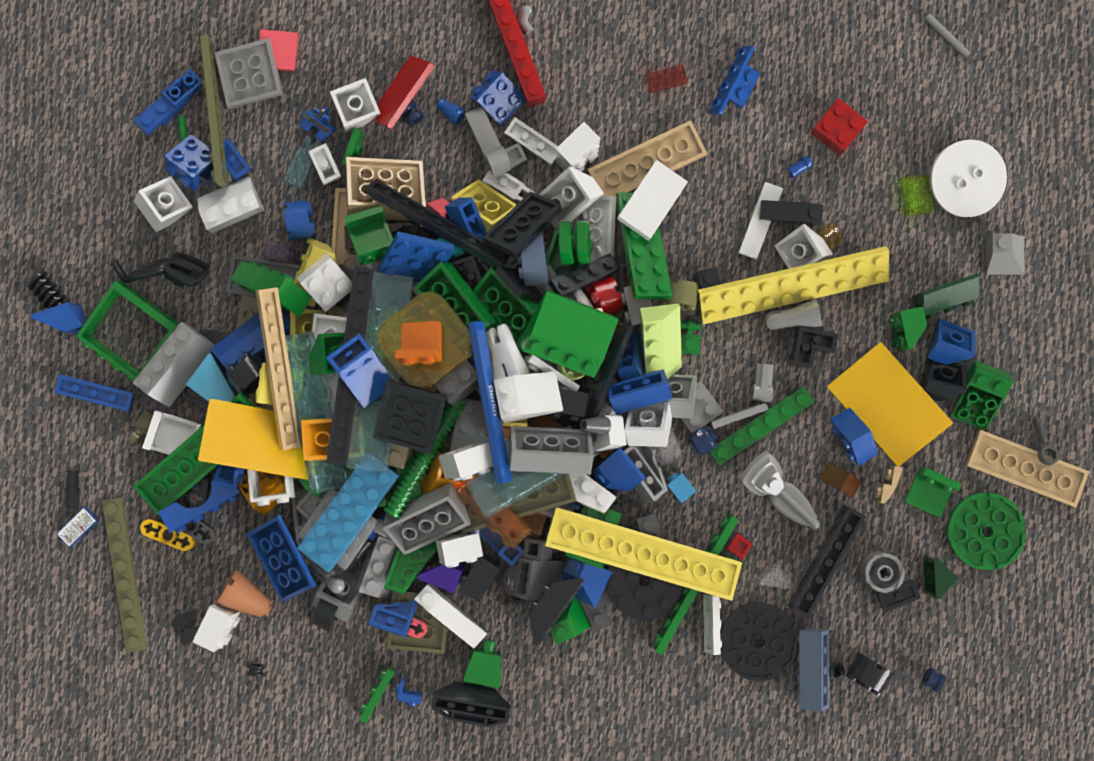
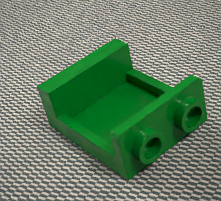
[344,205,393,265]

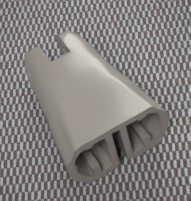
[765,299,822,330]

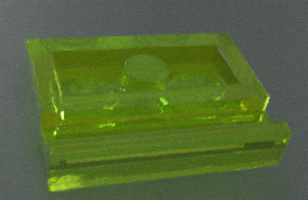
[899,174,935,217]

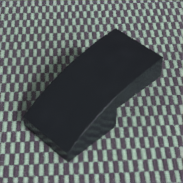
[312,599,338,632]

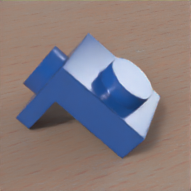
[395,678,423,706]

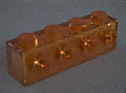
[458,473,532,549]

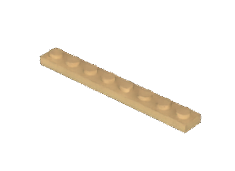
[255,287,302,450]

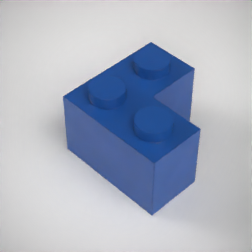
[830,408,878,466]

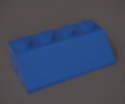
[210,311,290,370]

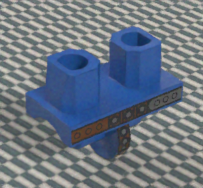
[300,107,337,141]

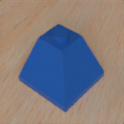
[31,302,87,335]
[928,318,975,365]
[592,448,646,491]
[563,557,612,608]

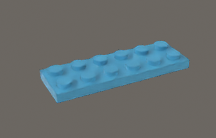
[297,452,400,572]

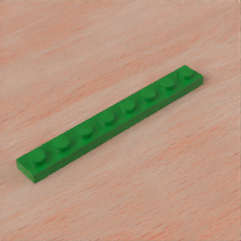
[652,514,739,655]

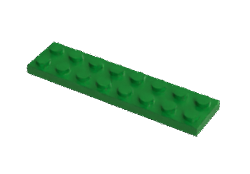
[133,393,255,515]

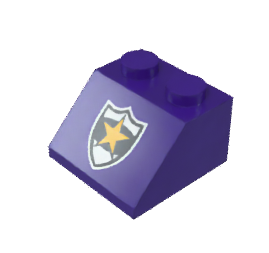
[417,559,466,593]

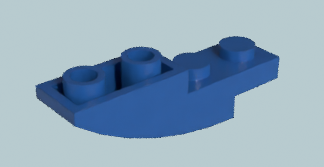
[133,69,202,136]

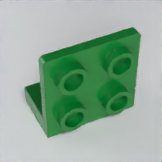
[905,467,962,518]

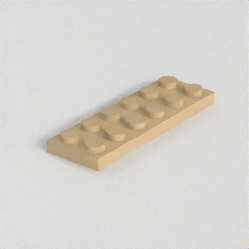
[588,120,707,196]
[965,430,1090,507]

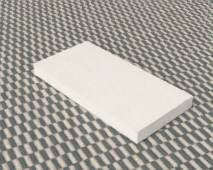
[617,160,688,241]

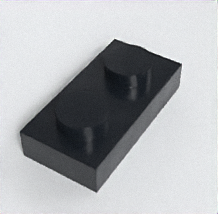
[876,580,921,612]

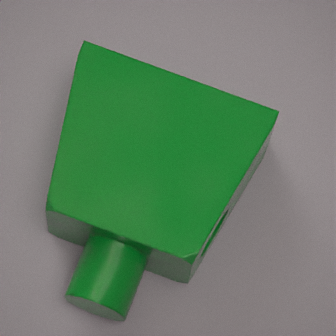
[463,639,501,688]

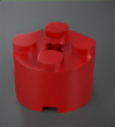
[582,276,622,315]

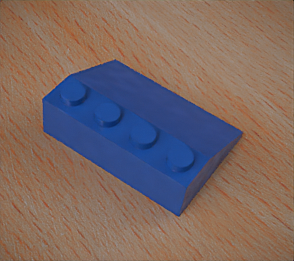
[247,515,316,603]

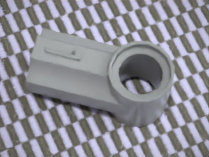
[751,363,774,403]

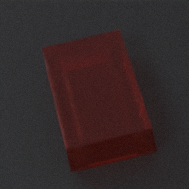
[646,64,688,94]

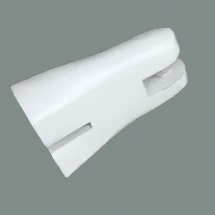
[486,323,530,380]

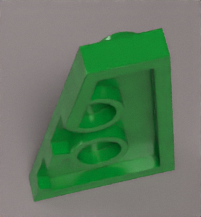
[384,541,437,594]

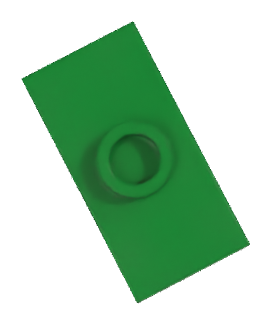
[342,127,365,167]

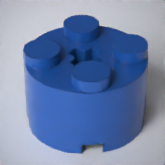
[283,200,316,241]

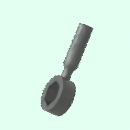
[1034,418,1060,466]

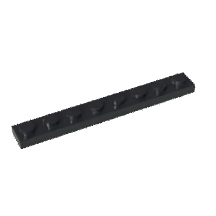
[365,179,510,269]

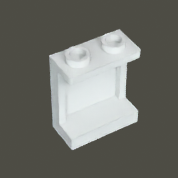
[142,410,201,455]

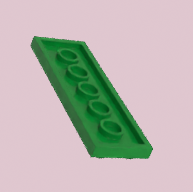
[615,192,672,300]

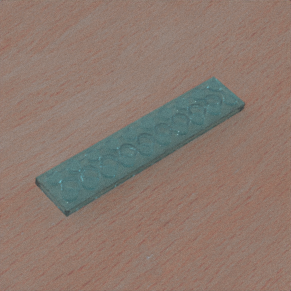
[346,272,413,473]

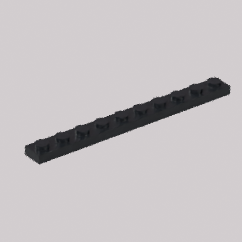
[326,267,374,466]

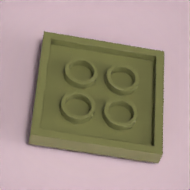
[387,590,451,654]

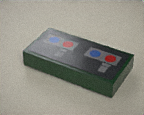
[186,474,211,508]

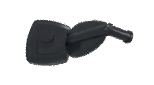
[110,252,210,288]

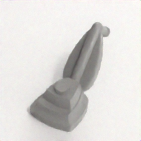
[740,451,820,531]

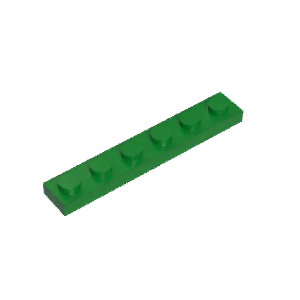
[709,386,814,466]

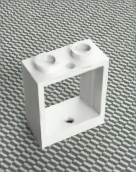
[247,469,295,506]

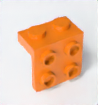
[395,321,442,365]

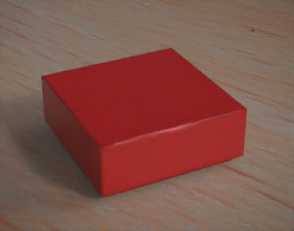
[726,533,753,560]

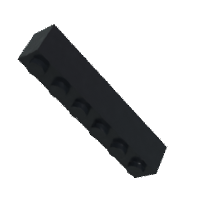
[787,506,866,619]

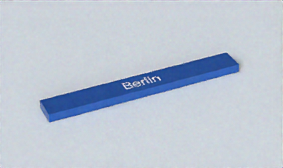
[468,321,512,484]

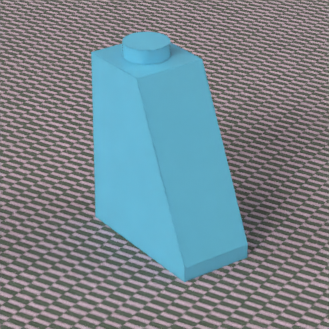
[186,353,238,402]

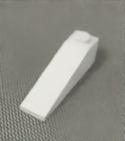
[415,583,487,648]

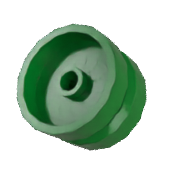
[559,220,591,265]

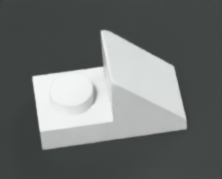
[309,143,341,185]

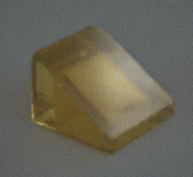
[816,222,844,250]

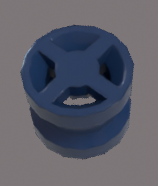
[921,667,946,692]

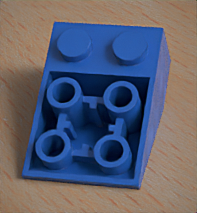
[326,333,393,409]

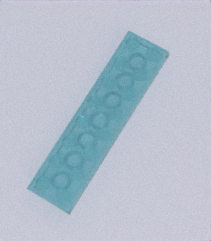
[285,332,347,494]

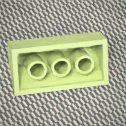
[640,304,682,379]

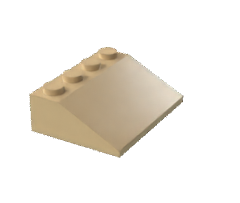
[346,157,426,221]

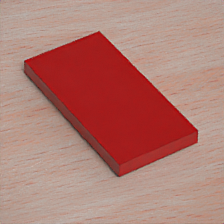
[372,55,434,129]

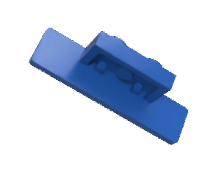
[709,45,760,115]

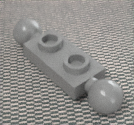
[297,546,345,593]

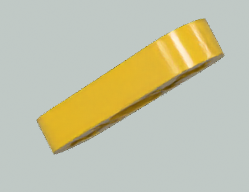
[140,519,195,551]

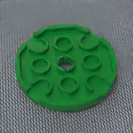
[946,493,1026,570]

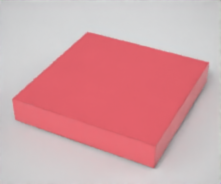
[259,29,299,72]

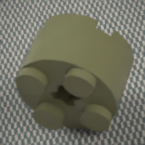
[658,278,699,312]

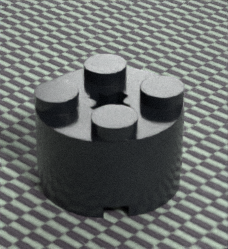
[226,353,266,398]
[845,653,894,697]

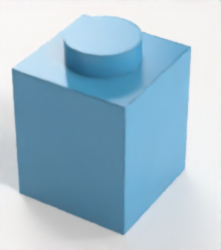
[666,472,697,503]

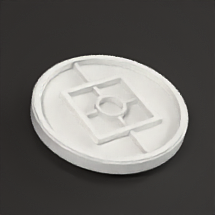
[929,140,1007,217]

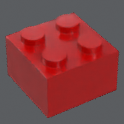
[810,98,868,156]

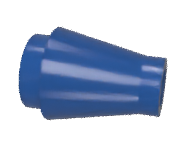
[436,98,465,125]

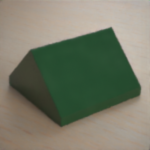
[923,556,959,599]

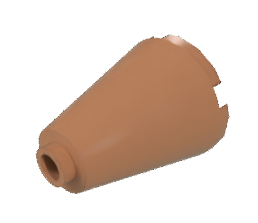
[215,569,272,617]

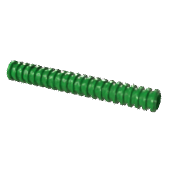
[384,399,467,518]

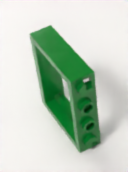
[76,281,179,381]

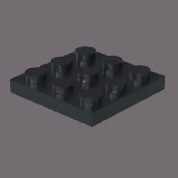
[373,379,447,454]

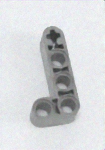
[464,106,511,178]

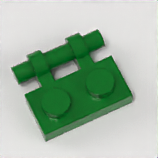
[680,320,702,355]

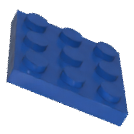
[377,231,454,283]

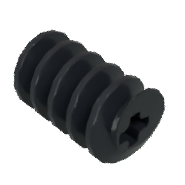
[28,271,70,309]

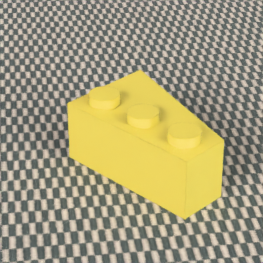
[293,238,336,307]

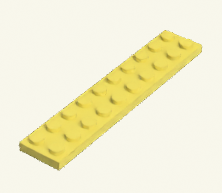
[698,246,889,324]
[544,507,742,601]

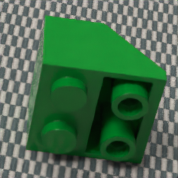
[889,307,927,352]

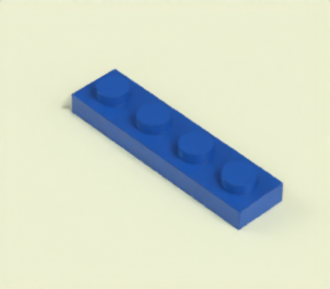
[54,374,135,412]

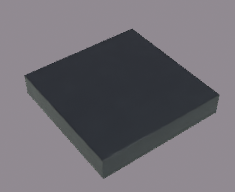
[495,266,543,301]

